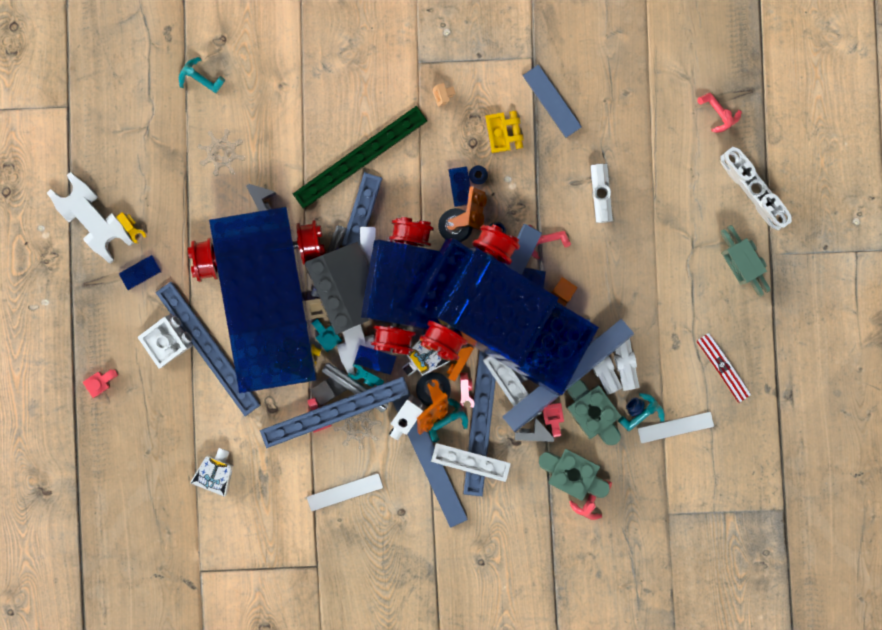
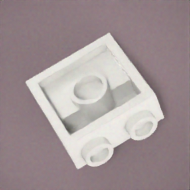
[138,314,193,369]

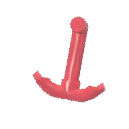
[697,92,742,133]
[529,225,571,260]
[569,479,612,520]

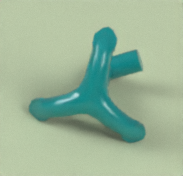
[178,57,225,93]
[618,393,665,431]
[428,398,468,443]

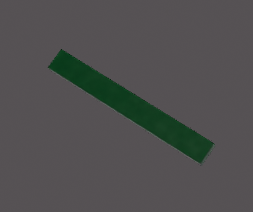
[292,106,428,210]

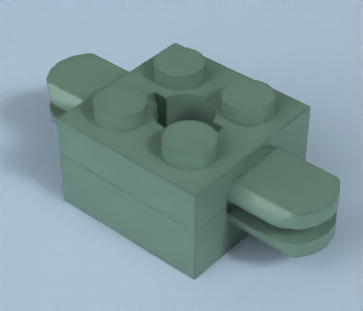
[721,225,770,297]
[566,380,622,445]
[539,449,610,501]

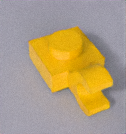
[116,212,147,244]

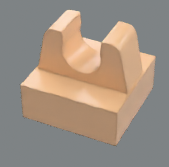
[432,83,456,107]

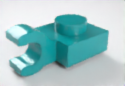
[311,319,342,352]
[348,364,384,387]

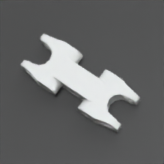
[720,147,792,230]
[47,172,134,264]
[337,324,381,375]

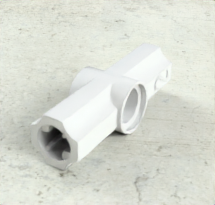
[590,164,613,223]
[583,336,622,395]
[614,338,640,391]

